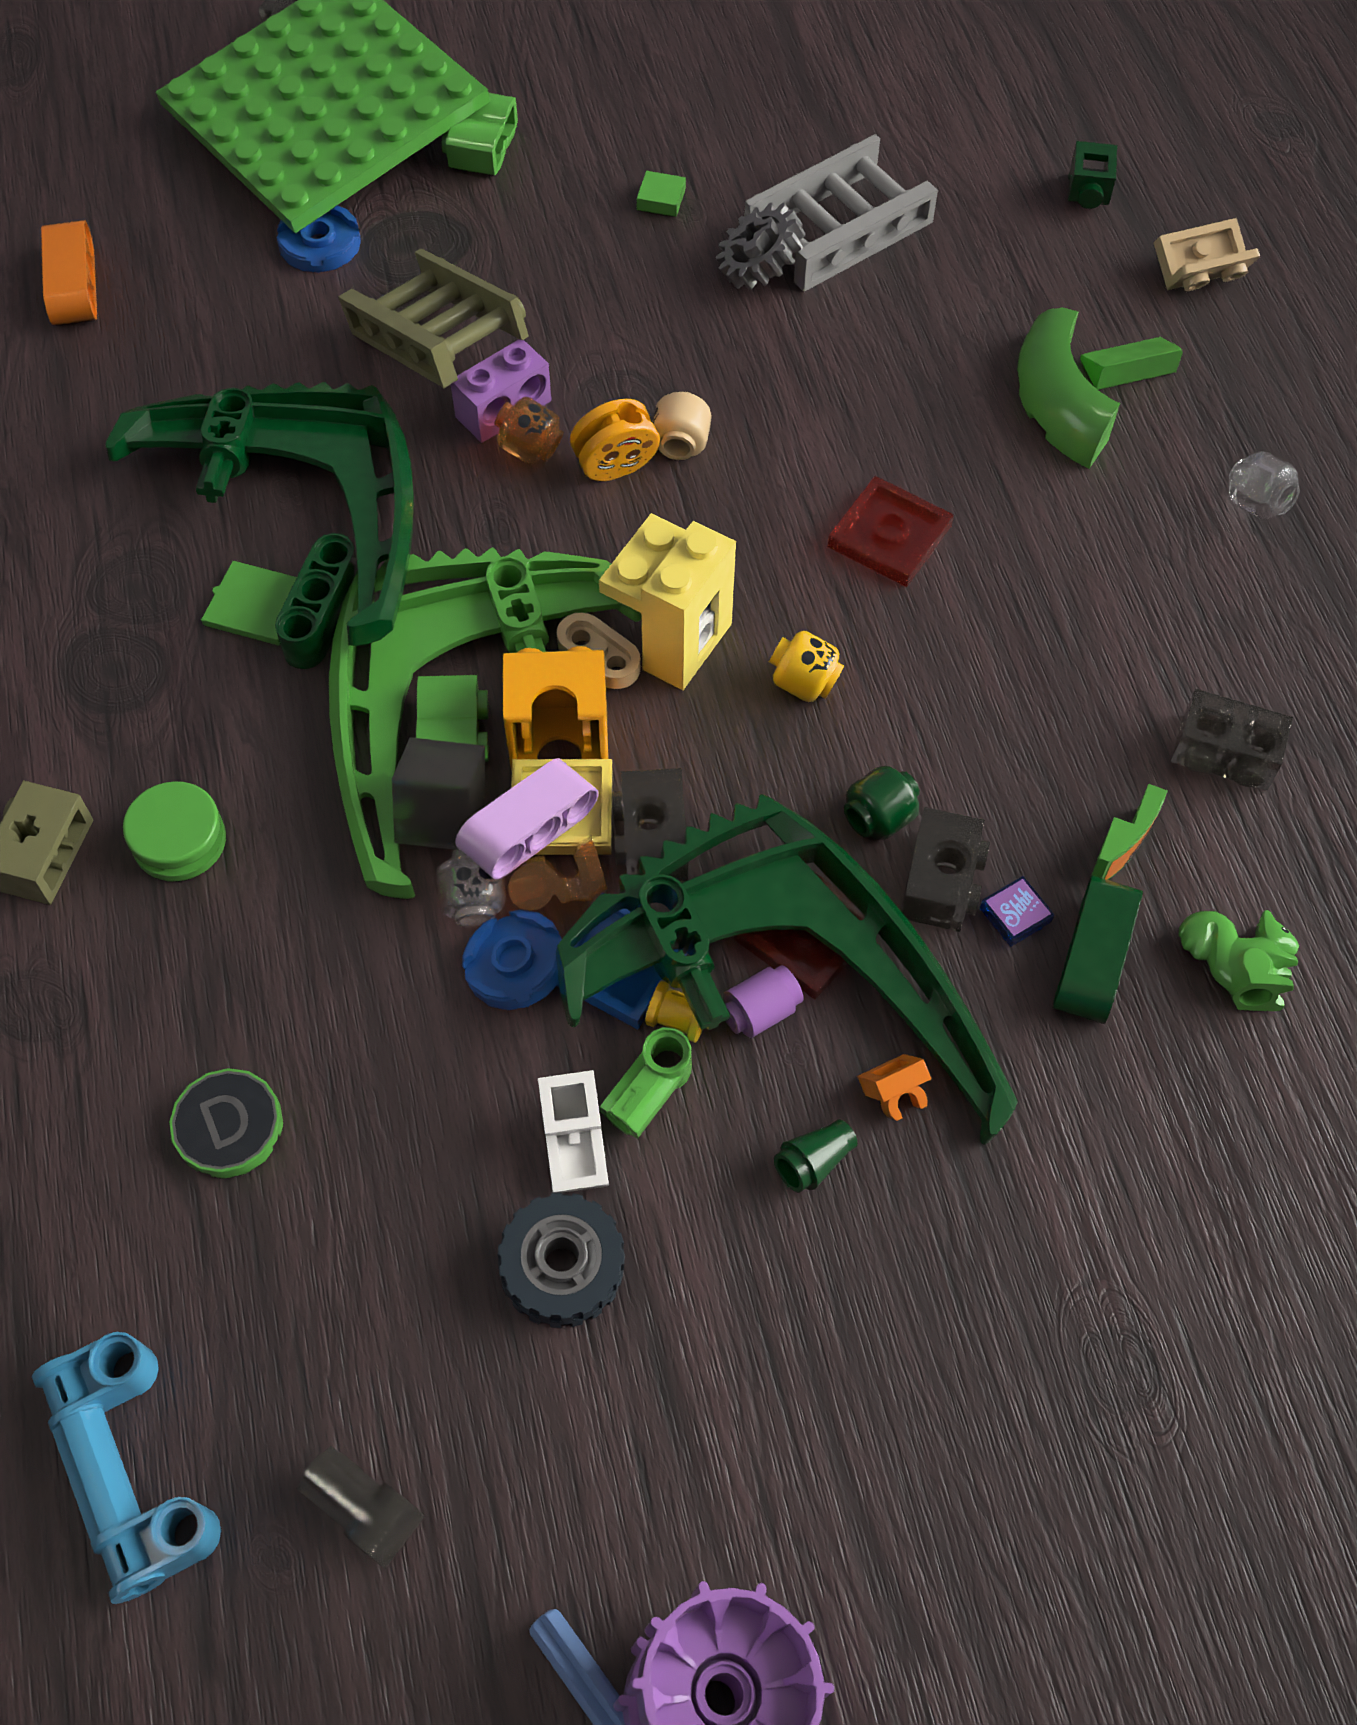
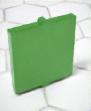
[201,561,297,645]

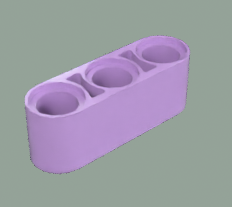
[455,758,599,879]

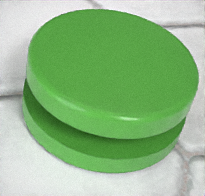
[123,781,226,881]

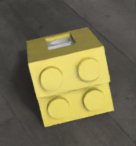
[599,513,736,690]

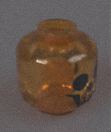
[494,396,564,465]

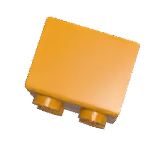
[503,646,608,770]

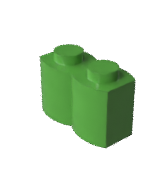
[442,93,518,175]
[416,675,489,779]

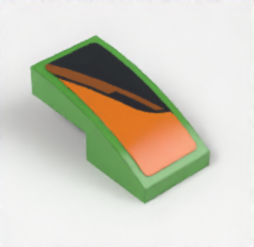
[1090,784,1168,880]

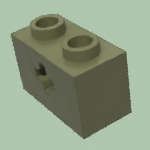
[0,780,94,905]

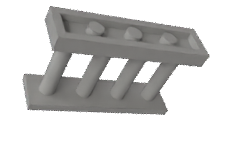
[744,134,938,292]

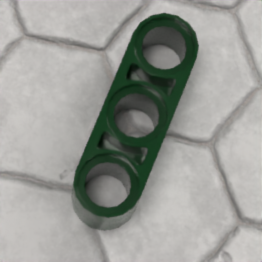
[275,533,358,669]
[1052,875,1143,1024]

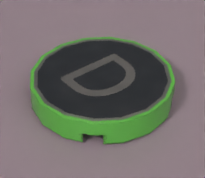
[169,1068,283,1179]

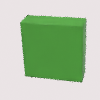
[637,171,686,216]

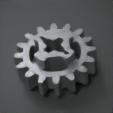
[716,203,805,290]

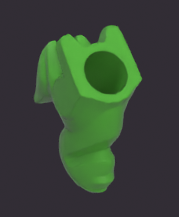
[1179,910,1299,1011]

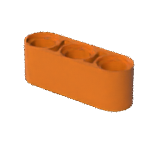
[41,220,97,325]

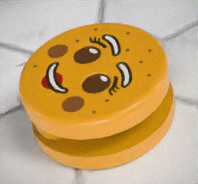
[570,399,660,481]

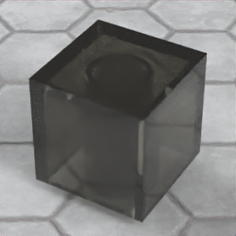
[392,737,485,850]

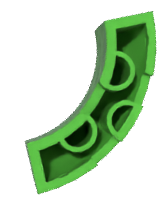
[1017,308,1120,469]

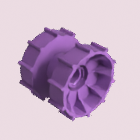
[613,1581,834,1725]

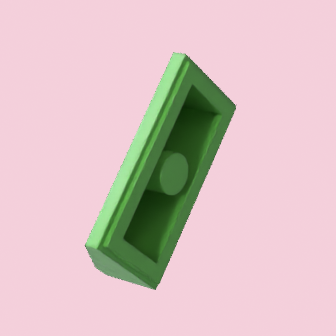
[1080,337,1183,390]

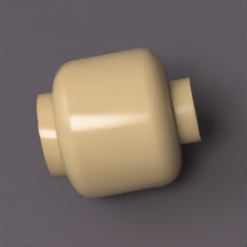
[652,392,712,460]

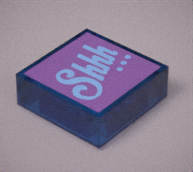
[980,876,1055,947]

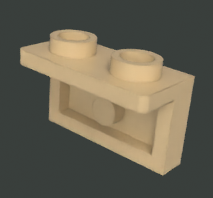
[1153,218,1260,291]

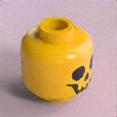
[769,631,844,702]

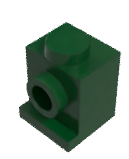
[1068,141,1117,209]

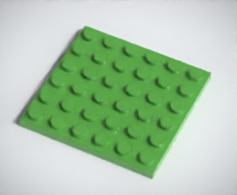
[156,0,490,233]

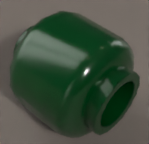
[844,766,920,840]

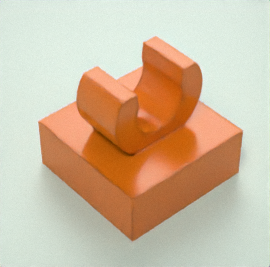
[857,1054,931,1121]

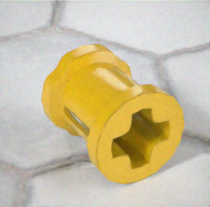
[645,980,703,1043]

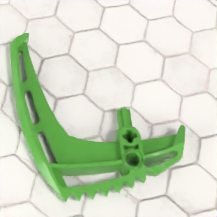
[329,547,642,899]

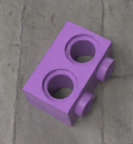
[451,339,551,443]

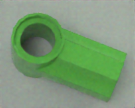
[599,1027,692,1139]

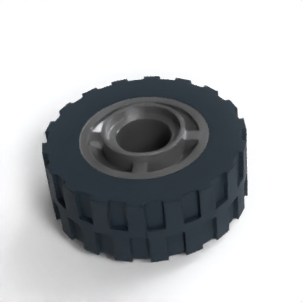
[498,1192,625,1328]

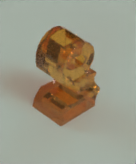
[508,835,608,911]

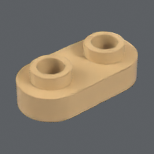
[557,613,640,689]

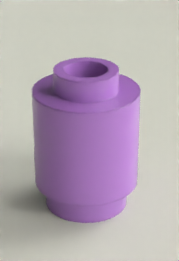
[724,965,804,1038]

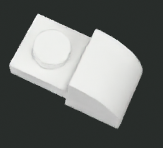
[538,1070,609,1193]

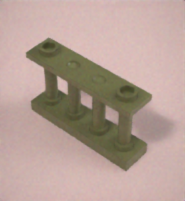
[338,248,529,388]

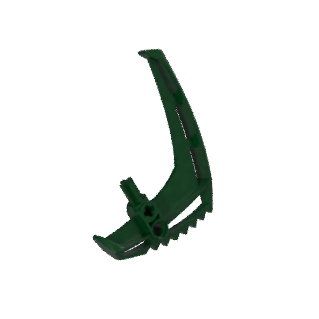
[105,382,414,646]
[556,794,1018,1145]

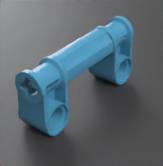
[32,1332,221,1604]

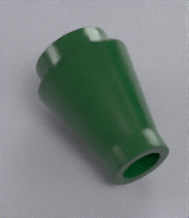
[774,1119,858,1193]

